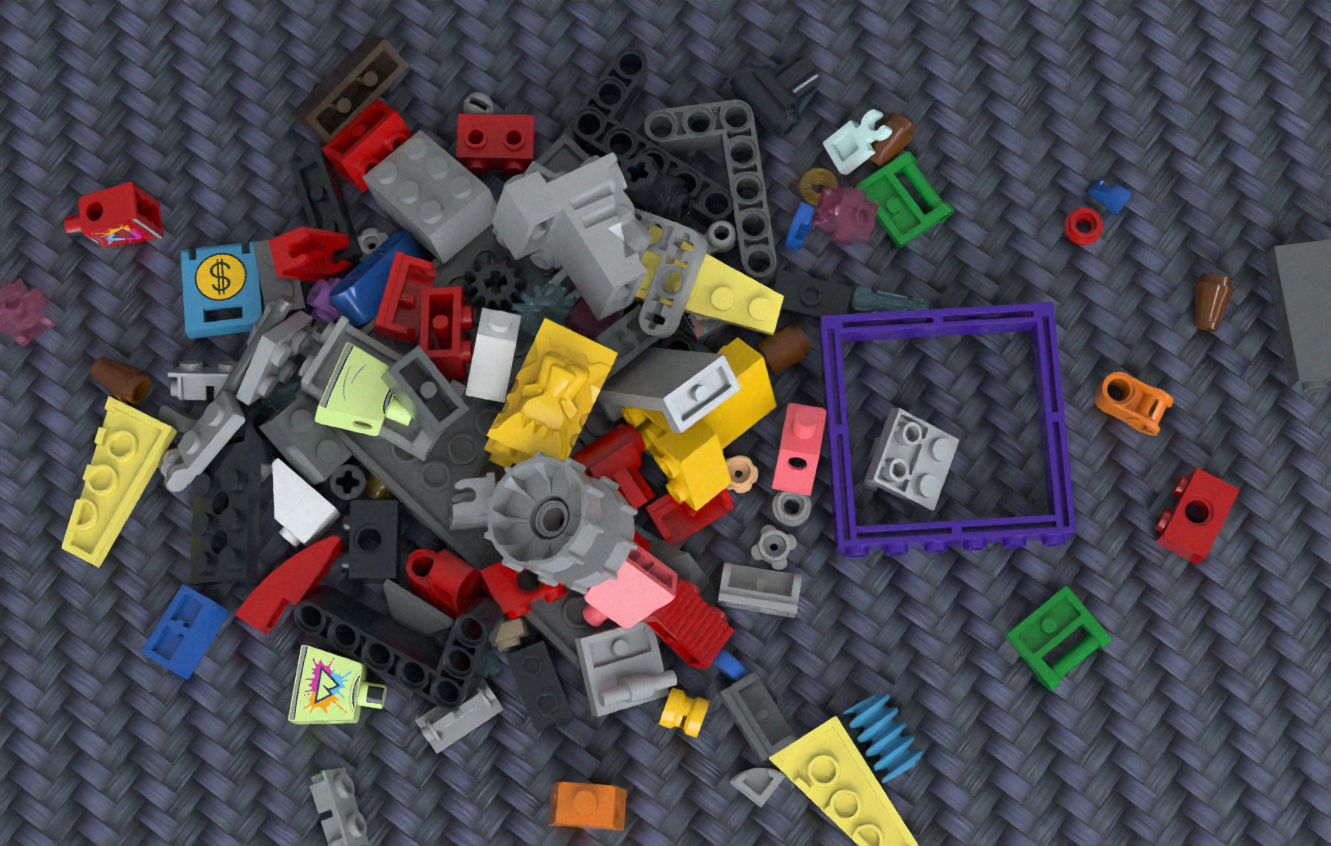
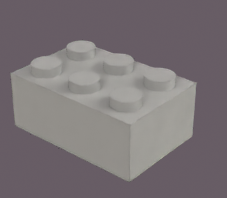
[362,130,497,264]

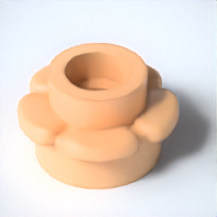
[725,455,758,493]

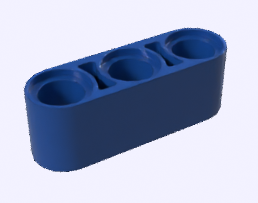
[329,230,427,328]

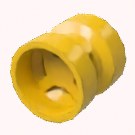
[659,687,710,738]

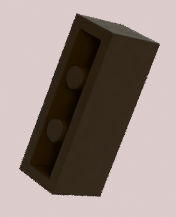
[291,34,409,144]

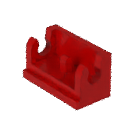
[268,226,351,283]
[374,251,437,346]
[645,488,734,548]

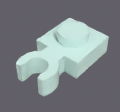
[823,109,893,175]

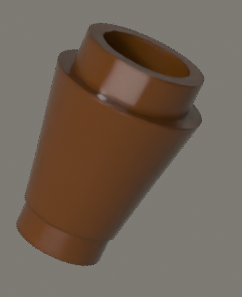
[867,111,916,169]
[1194,273,1234,332]
[91,356,151,404]

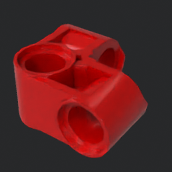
[406,549,483,620]

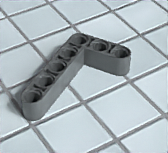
[644,100,776,286]

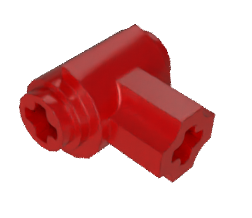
[570,423,655,509]

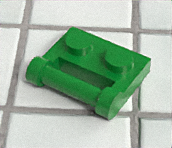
[855,151,955,250]
[1004,585,1111,691]

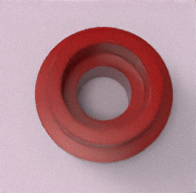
[1064,207,1103,245]

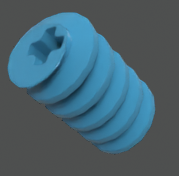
[842,693,923,783]

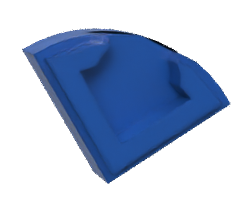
[1086,180,1132,216]
[785,201,815,252]

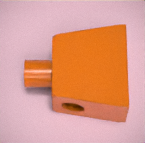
[548,782,627,831]

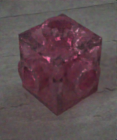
[811,187,879,245]
[0,279,55,346]

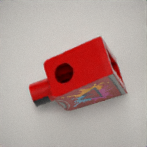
[64,182,164,247]

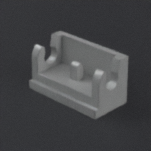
[449,472,496,530]
[717,562,802,618]

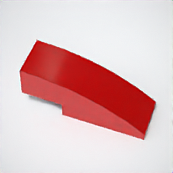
[235,535,346,636]

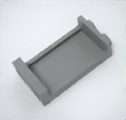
[298,315,466,461]
[597,347,741,433]

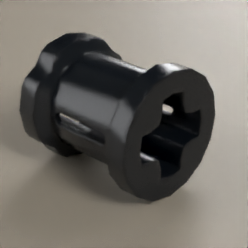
[328,460,366,500]

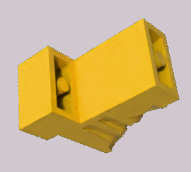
[484,318,618,468]
[621,337,777,511]

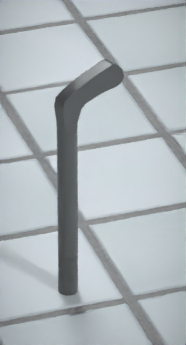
[158,294,294,433]

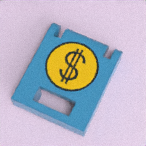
[181,241,264,339]

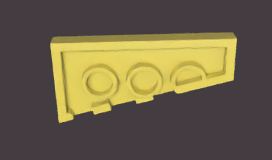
[634,225,784,336]
[61,396,177,568]
[769,716,919,846]

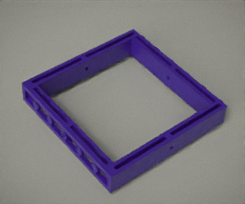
[818,302,1076,558]

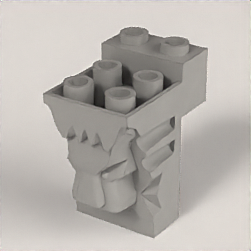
[492,152,653,321]

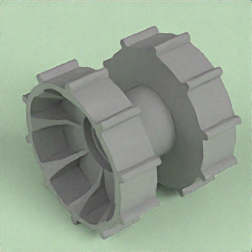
[484,451,638,595]

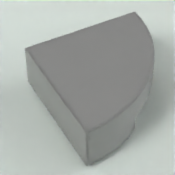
[730,767,785,808]

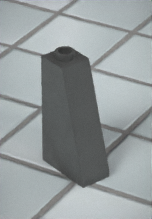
[1264,239,1331,392]

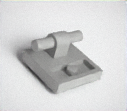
[236,301,313,406]
[862,408,959,511]
[575,621,677,717]

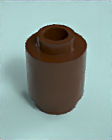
[754,324,812,376]

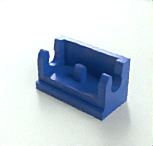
[140,584,230,680]

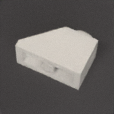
[465,308,521,403]
[272,458,341,548]

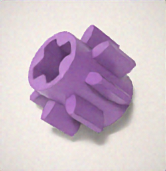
[306,277,342,325]

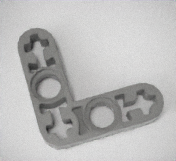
[634,208,707,339]

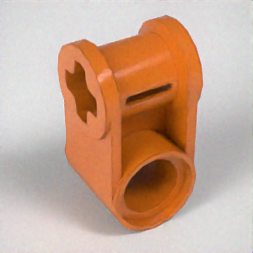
[1093,372,1174,436]

